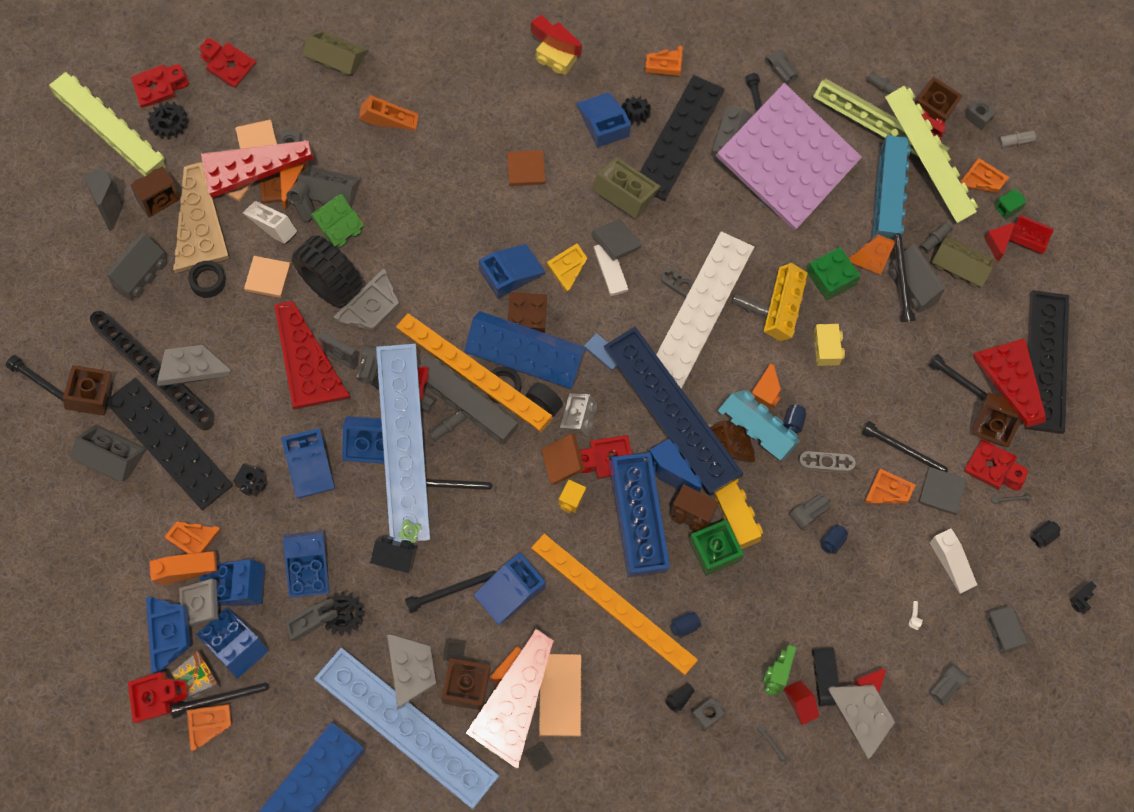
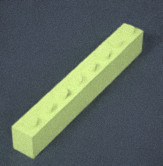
[49,72,166,176]
[813,79,950,156]
[885,86,978,224]

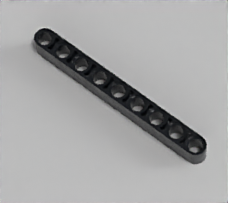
[90,311,214,431]

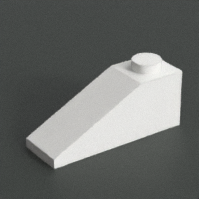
[243,201,297,244]
[930,529,977,594]

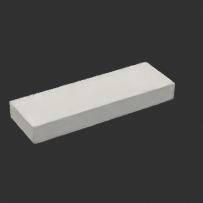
[594,245,628,296]

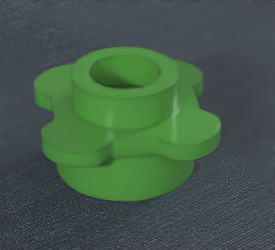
[398,520,421,543]

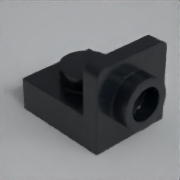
[1069,581,1097,615]

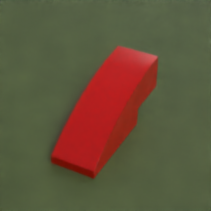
[531,14,582,56]

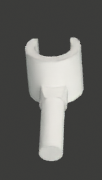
[909,601,923,630]

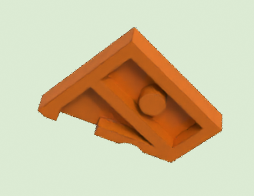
[645,46,683,76]
[960,158,1009,193]
[849,234,895,275]
[865,469,915,504]
[164,521,221,554]
[187,705,232,751]

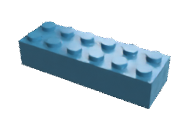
[872,135,911,250]

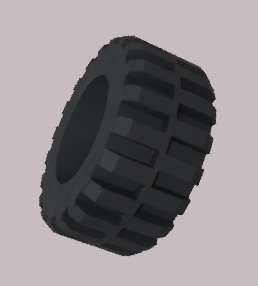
[291,235,363,307]

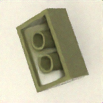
[303,30,369,75]
[592,157,660,219]
[932,236,996,287]

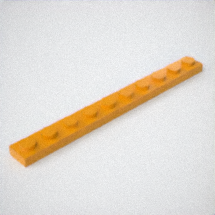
[396,313,553,433]
[531,534,698,676]

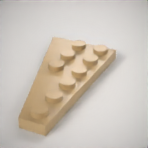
[173,162,229,273]

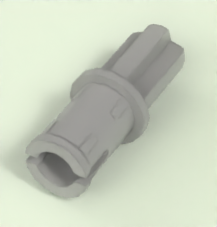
[999,131,1036,148]

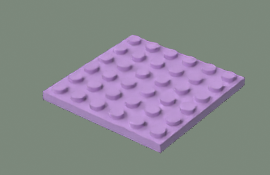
[715,83,862,230]

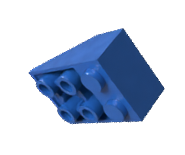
[576,92,631,147]
[479,244,546,299]
[281,428,335,499]
[649,439,702,492]
[283,530,329,598]
[474,552,546,625]
[200,559,265,606]
[196,608,268,679]

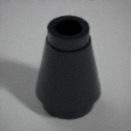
[665,683,695,713]

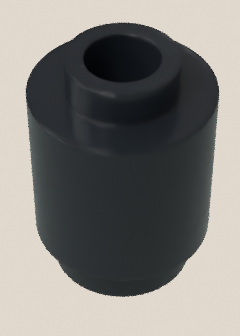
[1030,520,1061,548]

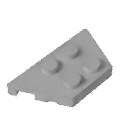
[333,268,399,331]
[157,345,231,386]
[387,634,436,709]
[828,685,895,759]

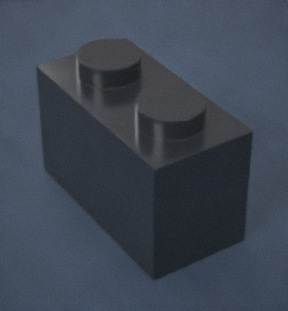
[370,535,417,573]

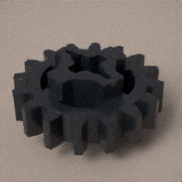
[147,101,188,139]
[322,591,365,637]

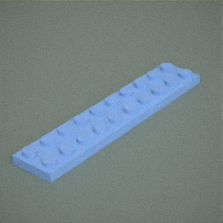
[376,344,430,542]
[314,648,499,810]

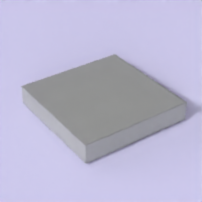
[179,579,218,627]

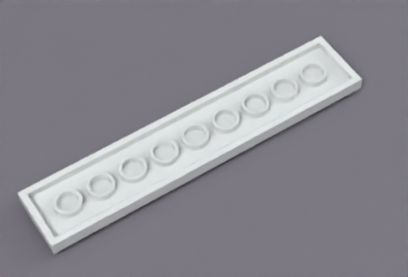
[656,232,754,389]

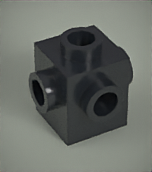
[233,464,267,497]

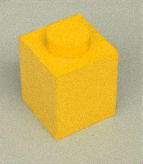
[558,480,586,513]

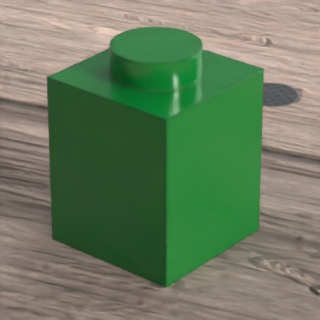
[994,188,1027,220]

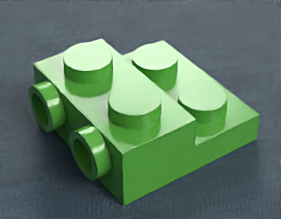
[311,194,364,247]
[762,645,796,696]

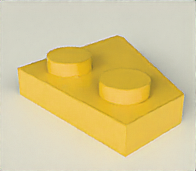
[546,244,587,293]

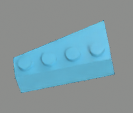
[718,390,800,460]

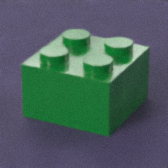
[806,247,861,301]
[689,519,744,576]

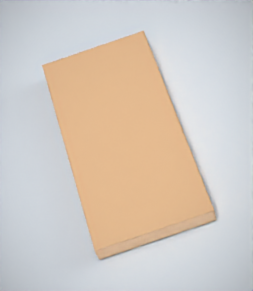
[539,654,581,737]

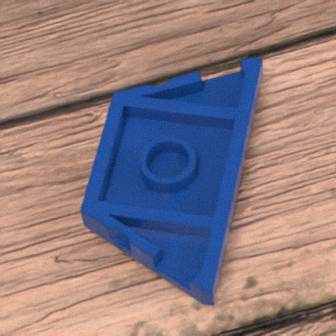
[146,597,191,674]

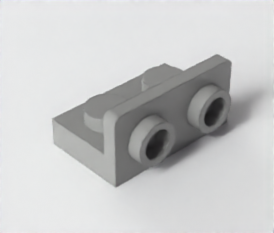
[560,393,597,437]

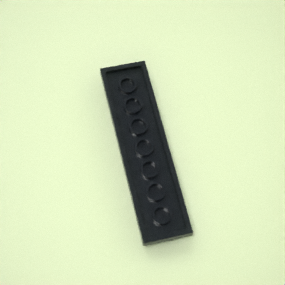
[640,75,725,202]
[1025,290,1069,434]
[106,378,233,511]

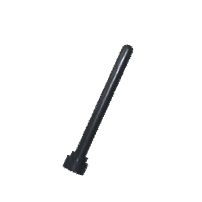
[745,73,762,112]
[894,233,916,323]
[929,354,987,400]
[6,355,81,413]
[862,421,948,472]
[426,479,493,490]
[405,570,496,614]
[170,683,269,719]

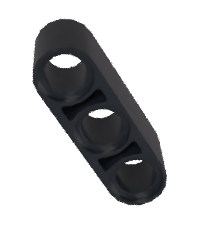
[812,647,839,707]

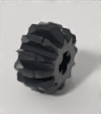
[621,95,651,126]

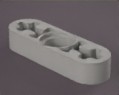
[798,451,855,473]

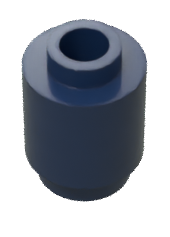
[784,405,807,434]
[820,525,848,554]
[670,612,701,638]

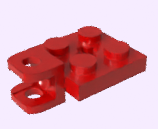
[200,38,256,89]
[131,64,189,108]
[579,435,632,479]
[964,439,1028,491]
[128,672,188,723]

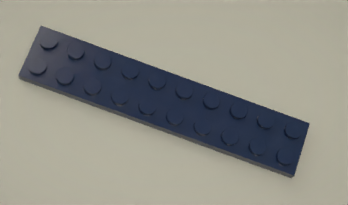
[604,326,743,496]

